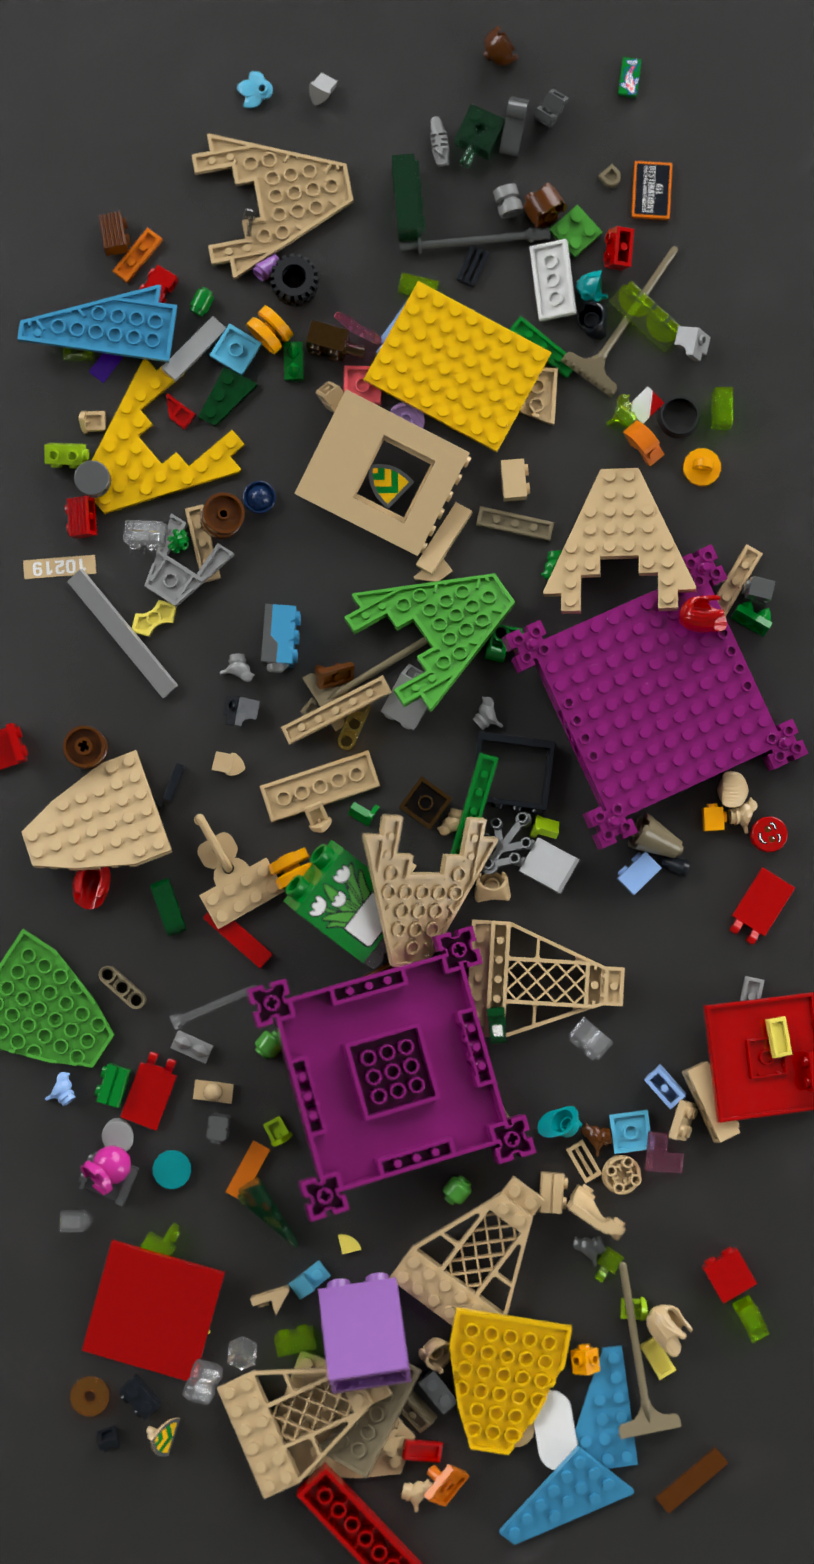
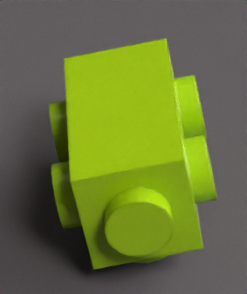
[44,443,89,468]

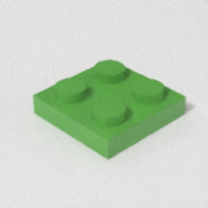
[550,205,603,259]

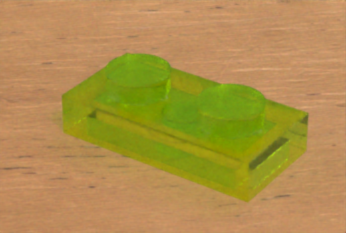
[398,273,439,295]

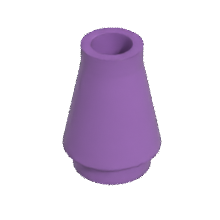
[253,254,280,281]

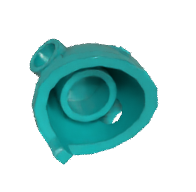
[576,270,608,302]

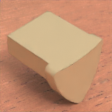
[79,411,106,434]
[211,751,245,776]
[304,801,332,833]

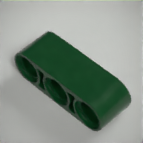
[150,878,187,937]

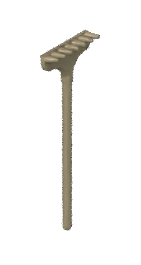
[561,246,678,398]
[303,637,428,732]
[617,1262,682,1439]

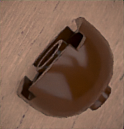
[483,26,518,66]

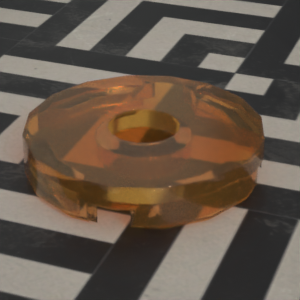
[70,1376,110,1416]

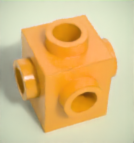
[570,1344,600,1375]

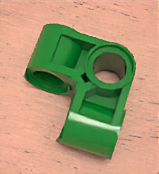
[484,625,524,663]

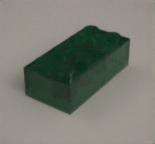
[392,153,425,241]

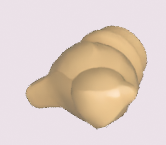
[728,797,758,834]
[437,808,463,836]
[401,1479,432,1512]

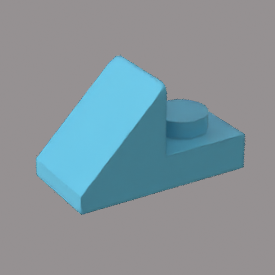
[288,1260,331,1300]

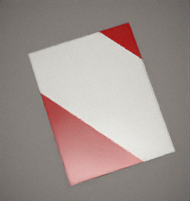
[626,386,664,423]

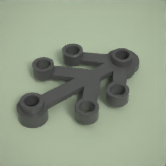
[481,811,533,875]

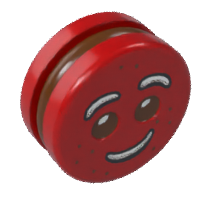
[750,816,788,852]

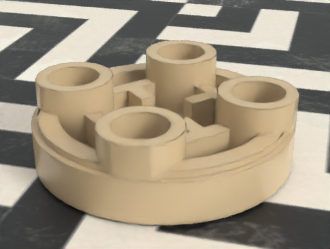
[602,1155,642,1195]

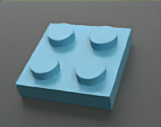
[210,323,262,376]
[609,1110,653,1154]

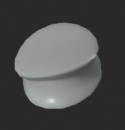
[102,1118,134,1151]

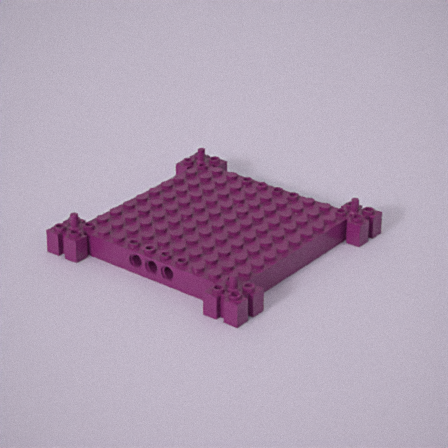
[502,544,809,850]
[245,926,536,1221]

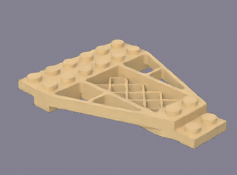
[468,919,625,1037]
[389,1176,545,1326]
[217,1368,392,1499]

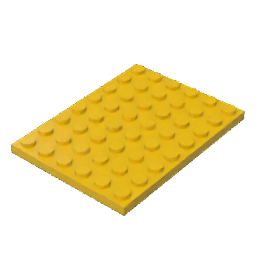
[364,281,552,453]

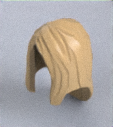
[646,1304,693,1358]

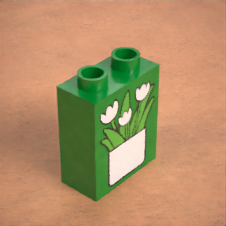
[284,840,384,963]

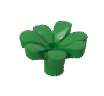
[167,529,189,553]

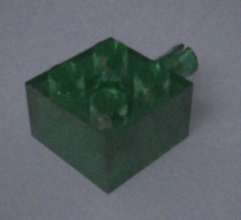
[455,104,505,168]

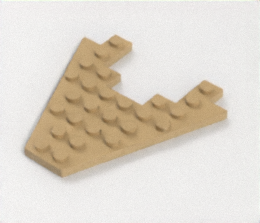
[192,134,353,279]
[543,468,696,614]
[362,815,498,967]

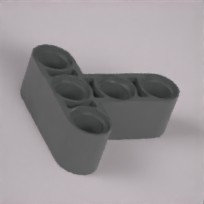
[499,96,529,157]

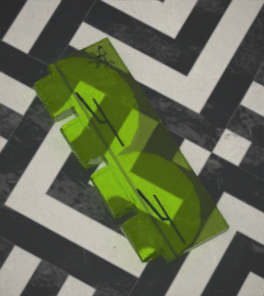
[609,281,680,352]

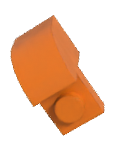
[623,420,665,466]

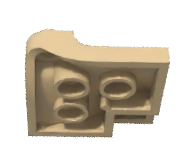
[567,1184,626,1240]

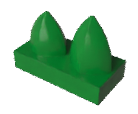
[284,342,304,381]
[731,601,772,637]

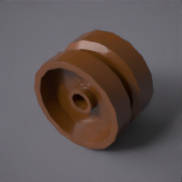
[200,492,245,539]
[63,725,109,770]

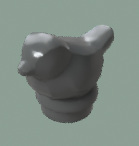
[573,1236,606,1267]

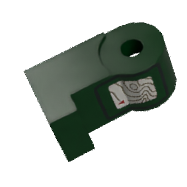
[486,1007,506,1044]

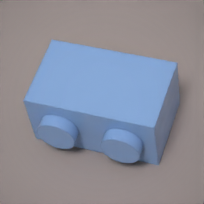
[617,851,661,895]
[644,1064,686,1109]

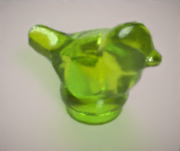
[606,394,637,428]

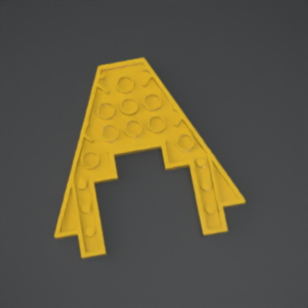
[92,359,245,514]

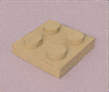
[669,1100,698,1141]

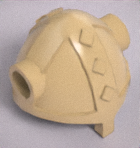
[419,1338,451,1373]

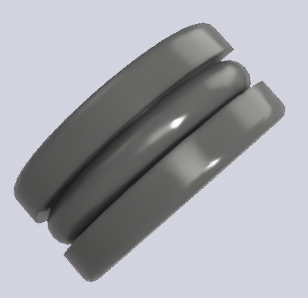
[74,460,111,498]

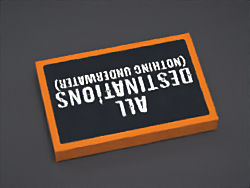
[631,161,672,220]

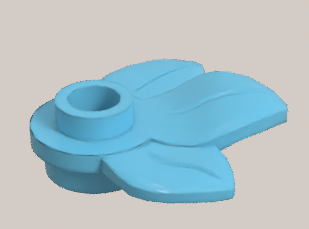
[237,71,273,108]

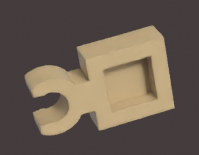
[380,1422,401,1458]

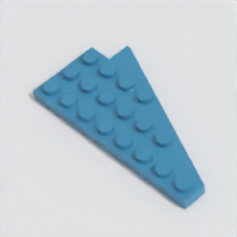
[17,285,178,363]

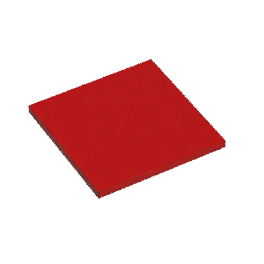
[703,992,814,1123]
[82,1240,225,1383]

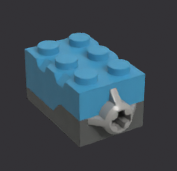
[261,604,301,673]

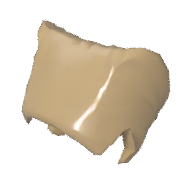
[717,771,749,808]
[474,872,511,902]

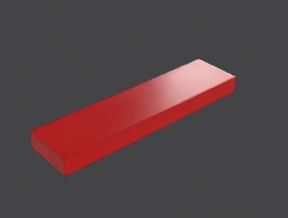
[203,912,273,969]

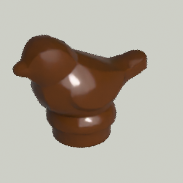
[581,1122,612,1157]

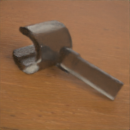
[243,208,256,237]

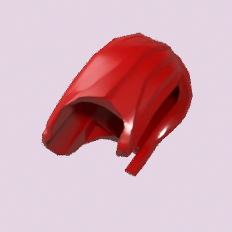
[679,595,727,633]
[72,867,111,910]

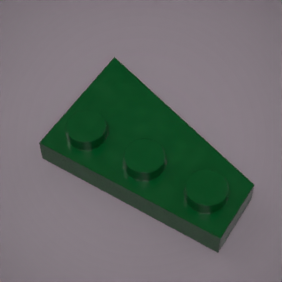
[198,367,258,427]

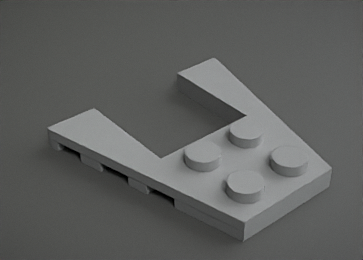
[144,513,235,607]

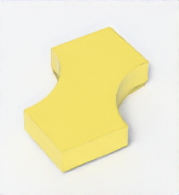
[132,600,177,637]

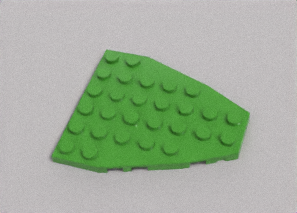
[0,929,115,1068]

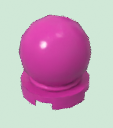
[80,1145,131,1195]

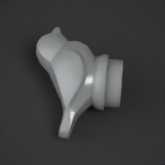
[220,654,255,682]
[473,697,503,730]

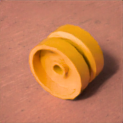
[245,305,294,354]
[268,847,312,890]

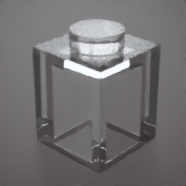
[60,1210,89,1232]

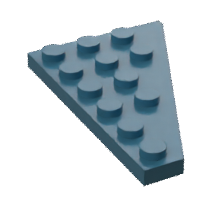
[575,1345,638,1469]
[499,1445,634,1545]

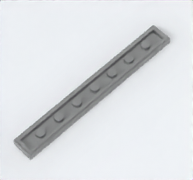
[67,569,179,698]

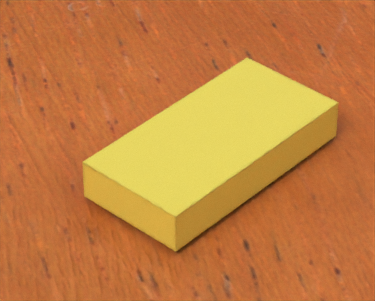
[765,1016,793,1058]
[640,1337,676,1380]

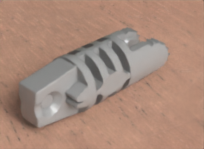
[430,116,449,167]

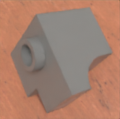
[674,326,711,361]

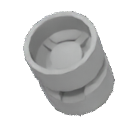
[493,183,524,219]

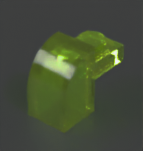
[140,1222,181,1256]
[732,1295,769,1343]

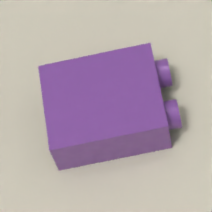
[318,1273,411,1394]

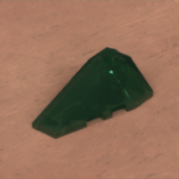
[237,1176,299,1248]

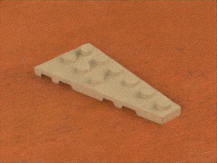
[520,368,558,426]

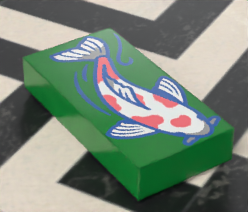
[618,57,642,98]

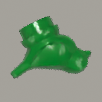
[541,550,562,580]

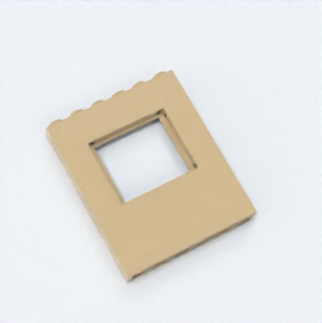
[294,389,471,556]

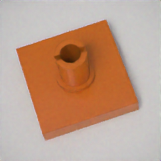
[424,1464,470,1507]

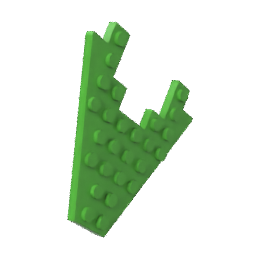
[344,573,515,712]

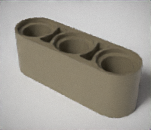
[98,966,147,1009]

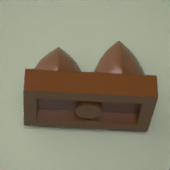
[314,662,355,689]

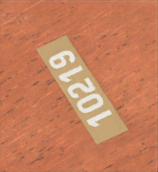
[23,555,96,579]

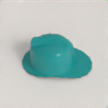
[537,1106,582,1138]

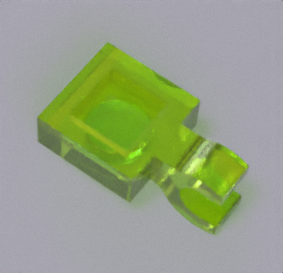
[594,1246,624,1282]

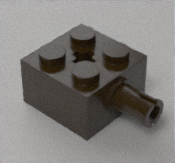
[306,320,366,362]

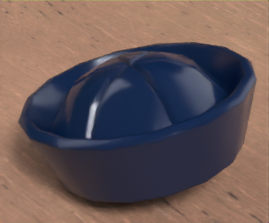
[243,481,276,513]

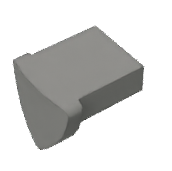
[309,73,338,105]

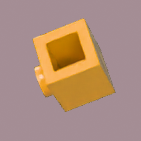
[701,803,727,832]

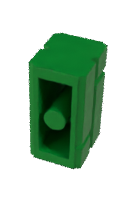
[94,1063,131,1108]

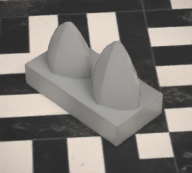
[170,1030,214,1064]

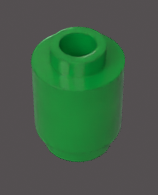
[189,287,215,317]

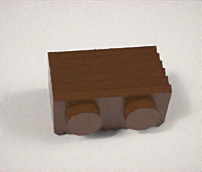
[98,211,131,256]

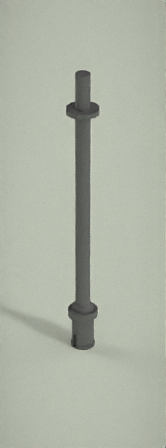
[399,227,550,254]

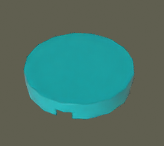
[153,1150,191,1189]

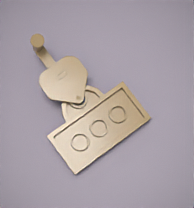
[194,814,285,929]

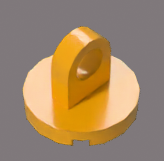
[683,448,721,487]

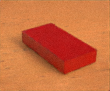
[402,1439,443,1463]

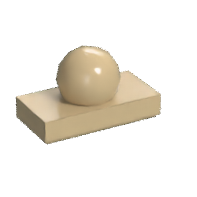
[193,1079,234,1104]

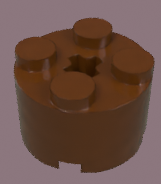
[523,183,567,228]

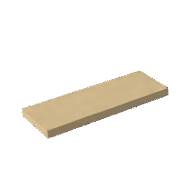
[260,750,381,823]

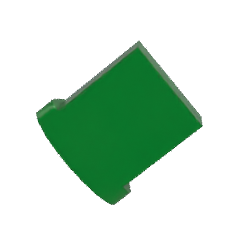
[348,802,380,826]

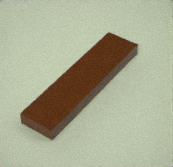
[656,1447,728,1514]

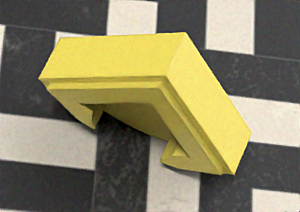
[338,1234,361,1254]

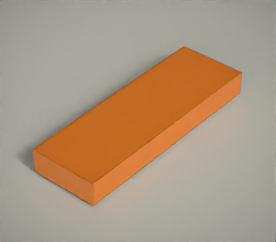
[113,227,163,284]
[226,1140,270,1201]

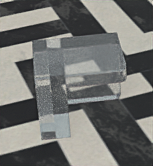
[227,1336,257,1370]

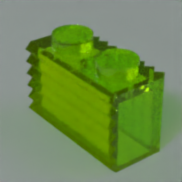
[711,387,733,430]

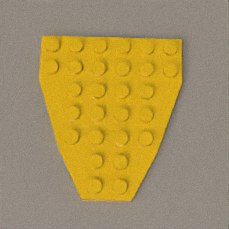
[449,1307,572,1455]

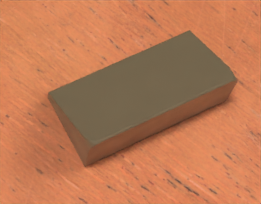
[401,1390,437,1434]

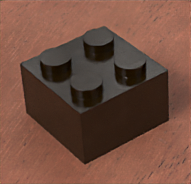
[399,776,453,831]

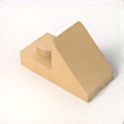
[250,1285,290,1315]

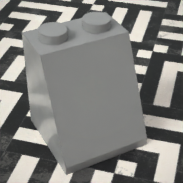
[381,664,427,730]
[517,837,579,894]

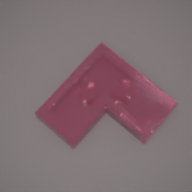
[334,311,382,345]
[645,1131,684,1173]

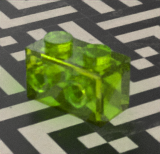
[274,1324,317,1357]

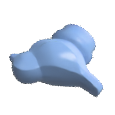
[45,1072,76,1106]

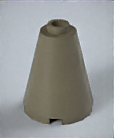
[628,813,684,858]

